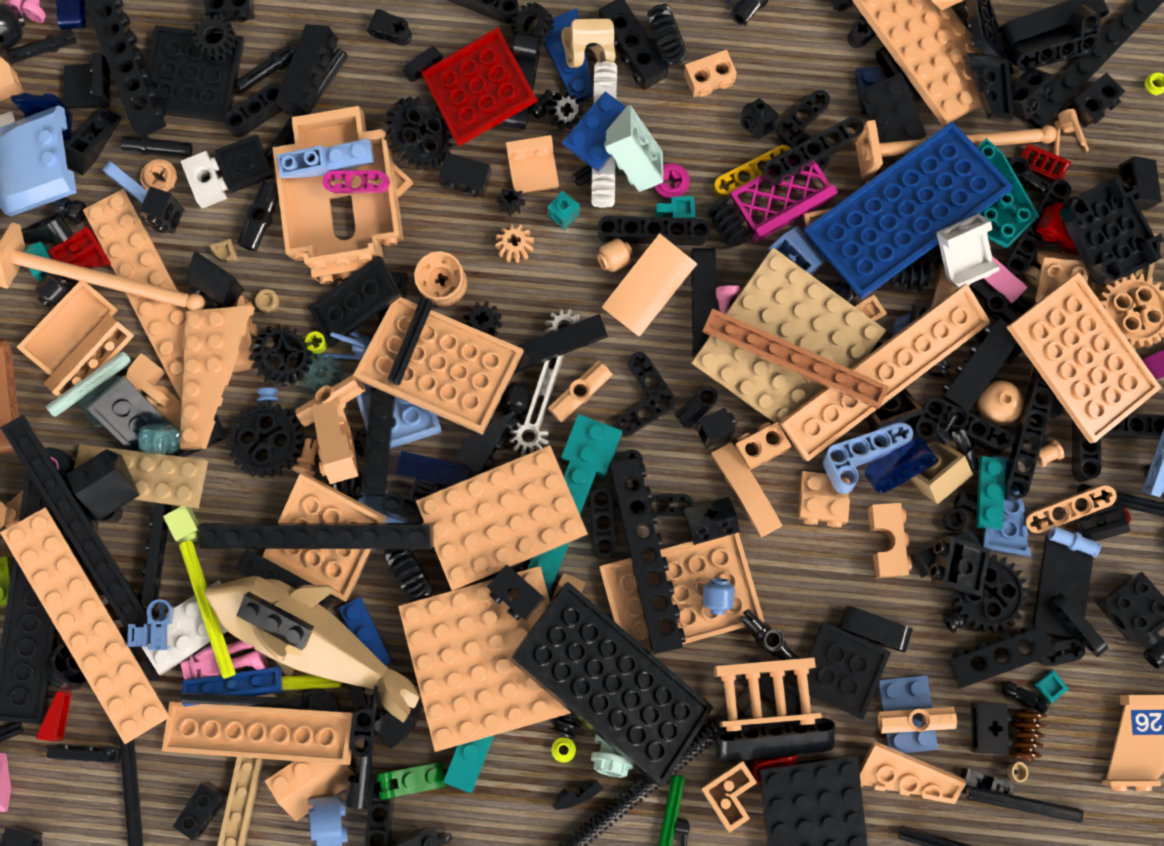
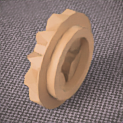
[140,159,178,192]

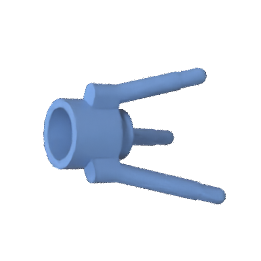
[317,331,372,361]

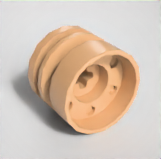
[414,251,468,307]

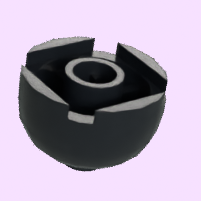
[0,3,25,51]
[45,642,89,691]

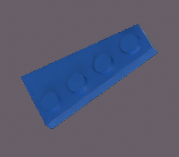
[543,8,593,103]

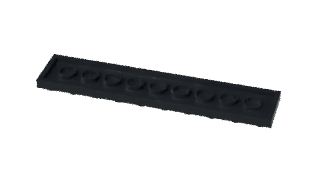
[0,475,75,724]

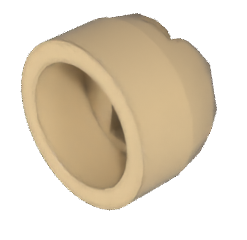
[1006,762,1029,782]

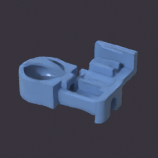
[127,599,174,650]

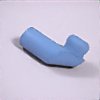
[892,313,911,336]

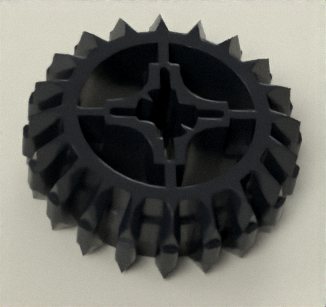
[647,3,687,66]
[248,324,313,387]
[384,549,433,602]

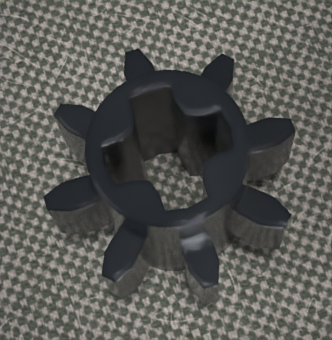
[497,186,525,216]

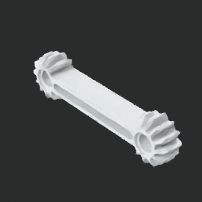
[592,61,617,208]
[509,309,580,457]

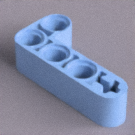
[823,423,913,494]

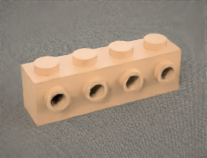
[44,314,134,397]

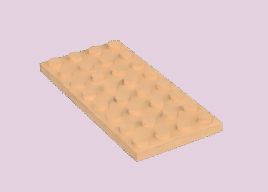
[852,0,983,126]

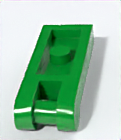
[376,762,446,800]

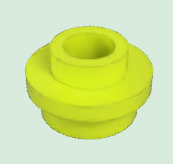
[1144,73,1164,95]
[551,737,576,763]

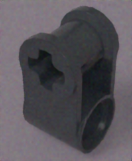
[367,9,412,46]
[847,15,877,48]

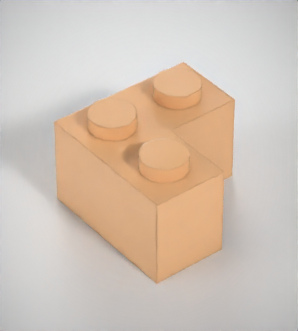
[699,761,757,833]

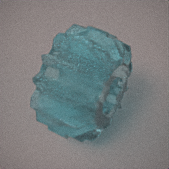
[304,354,344,393]
[138,424,180,455]

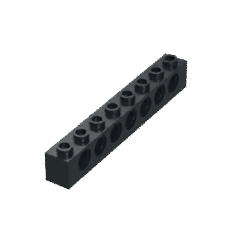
[84,0,167,138]
[610,458,686,655]

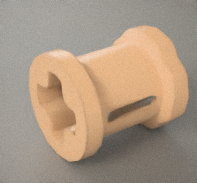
[1036,439,1064,468]

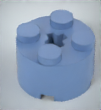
[308,795,347,846]

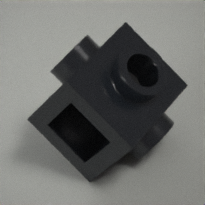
[740,98,778,139]

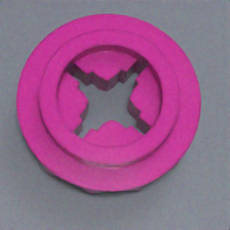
[655,163,690,198]

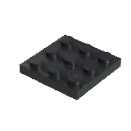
[794,621,891,720]

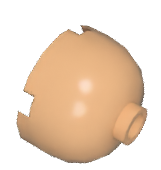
[974,380,1024,427]

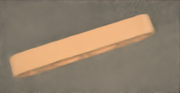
[1024,484,1117,533]

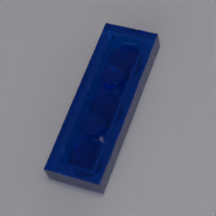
[396,451,471,487]

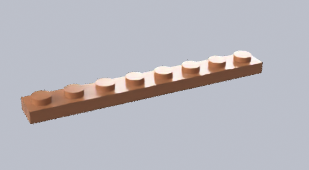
[702,308,889,409]

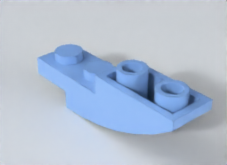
[276,139,375,178]

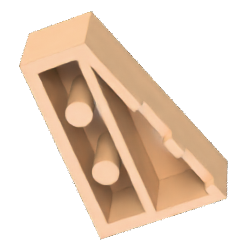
[311,399,358,484]

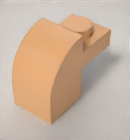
[126,353,171,407]

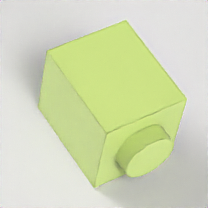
[163,506,200,543]

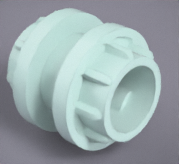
[591,734,633,778]

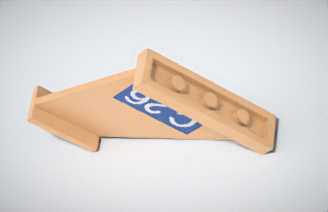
[1102,695,1164,791]

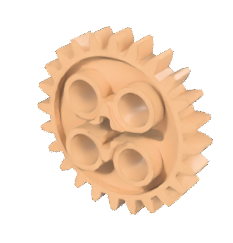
[1098,273,1164,349]

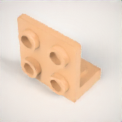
[506,135,559,194]
[1035,251,1089,303]

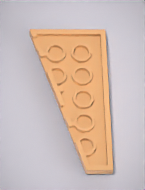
[180,306,254,450]

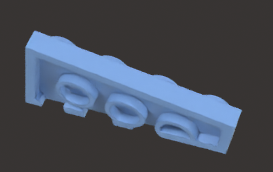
[981,455,1031,557]

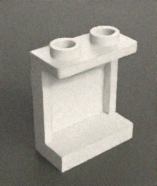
[936,214,1000,288]

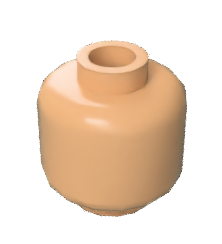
[597,238,633,273]

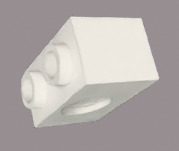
[180,151,228,209]

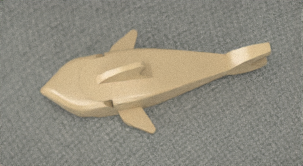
[204,576,421,723]

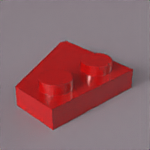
[48,226,111,268]

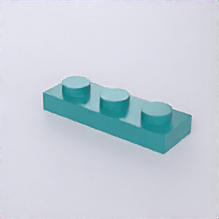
[976,456,1006,530]

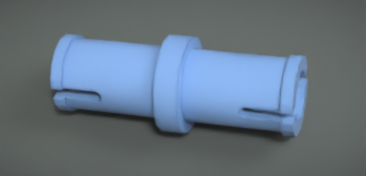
[1048,526,1101,557]

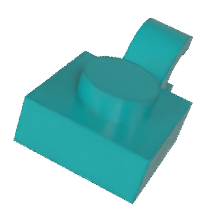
[654,196,696,218]

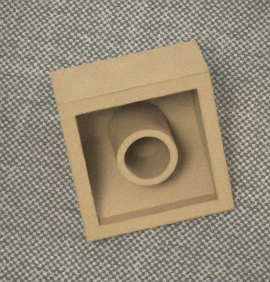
[899,436,973,504]

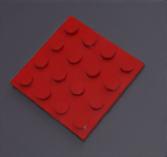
[421,27,538,147]

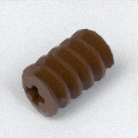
[1009,708,1047,762]

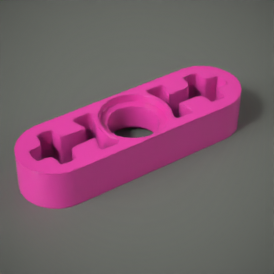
[323,170,390,194]

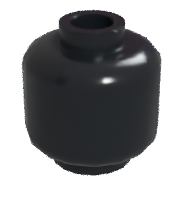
[35,273,72,307]
[499,382,530,419]

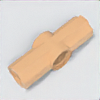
[548,360,612,423]
[295,375,366,427]
[878,707,957,733]

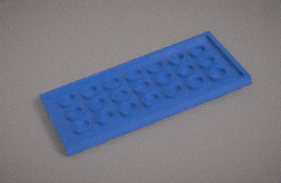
[804,121,1013,300]

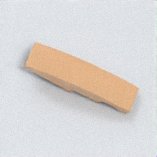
[711,442,782,538]

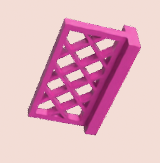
[730,149,838,243]

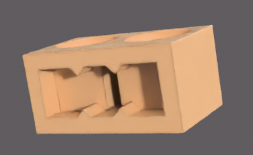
[683,50,737,98]
[735,422,791,470]

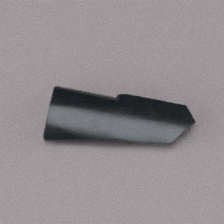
[346,686,378,809]

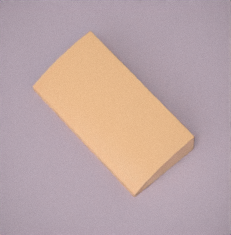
[602,233,697,337]
[17,281,118,376]

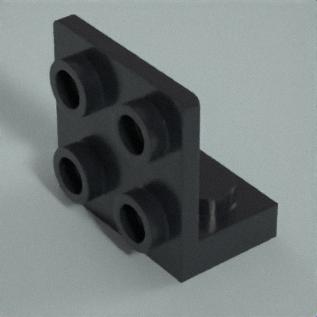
[64,52,111,109]

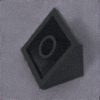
[866,388,924,432]

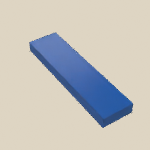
[182,666,283,707]

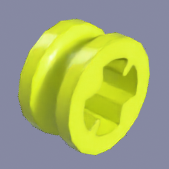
[305,331,327,354]

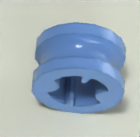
[257,388,279,404]

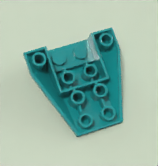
[977,138,1039,249]

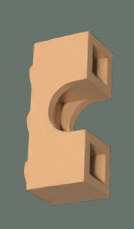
[868,503,912,579]

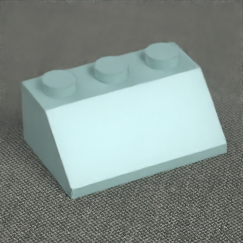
[604,105,663,192]

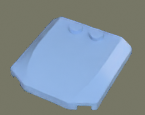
[0,105,77,217]

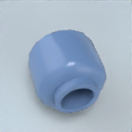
[702,578,735,615]

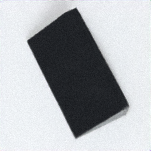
[1074,504,1131,541]

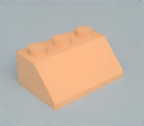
[265,761,356,822]

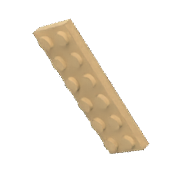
[74,444,208,509]

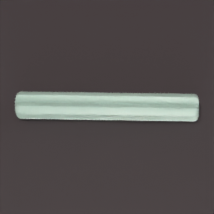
[46,352,131,417]

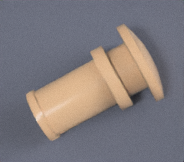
[292,438,319,476]

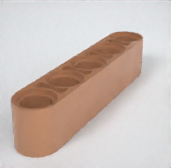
[0,341,19,454]

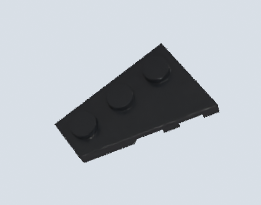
[963,52,1014,123]

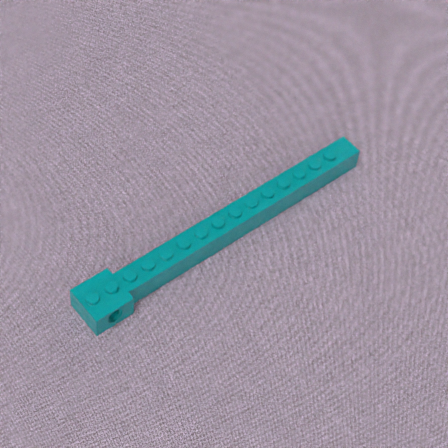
[443,414,623,793]

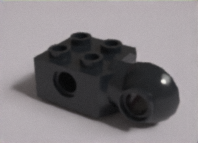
[1097,572,1164,669]

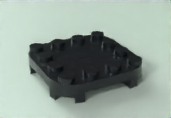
[1059,177,1164,284]

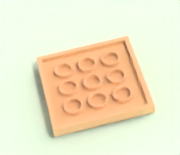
[262,472,387,602]

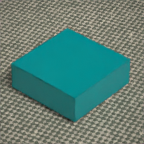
[1033,669,1069,704]

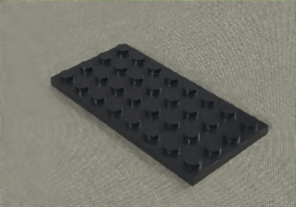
[508,582,714,787]

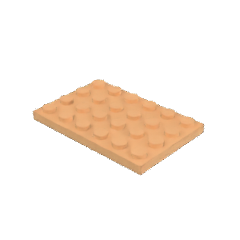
[1007,273,1161,443]
[353,297,524,435]
[416,445,588,591]
[599,533,765,653]

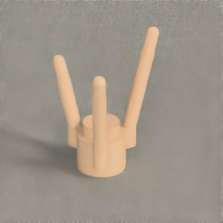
[1053,109,1089,166]

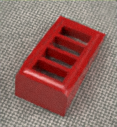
[1020,144,1071,182]
[36,691,72,741]

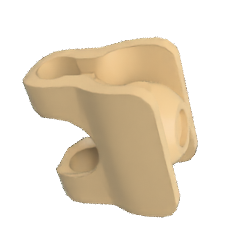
[561,19,615,68]

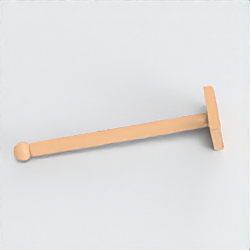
[855,120,1057,181]
[0,223,205,311]

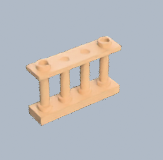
[713,658,822,731]

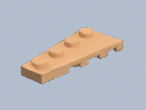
[859,741,966,804]

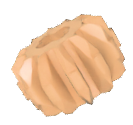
[495,224,534,263]

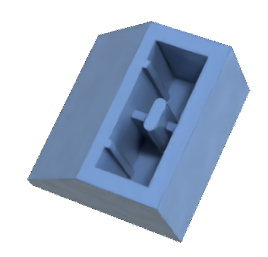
[764,226,828,275]

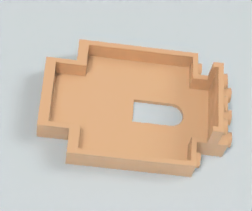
[273,106,404,284]

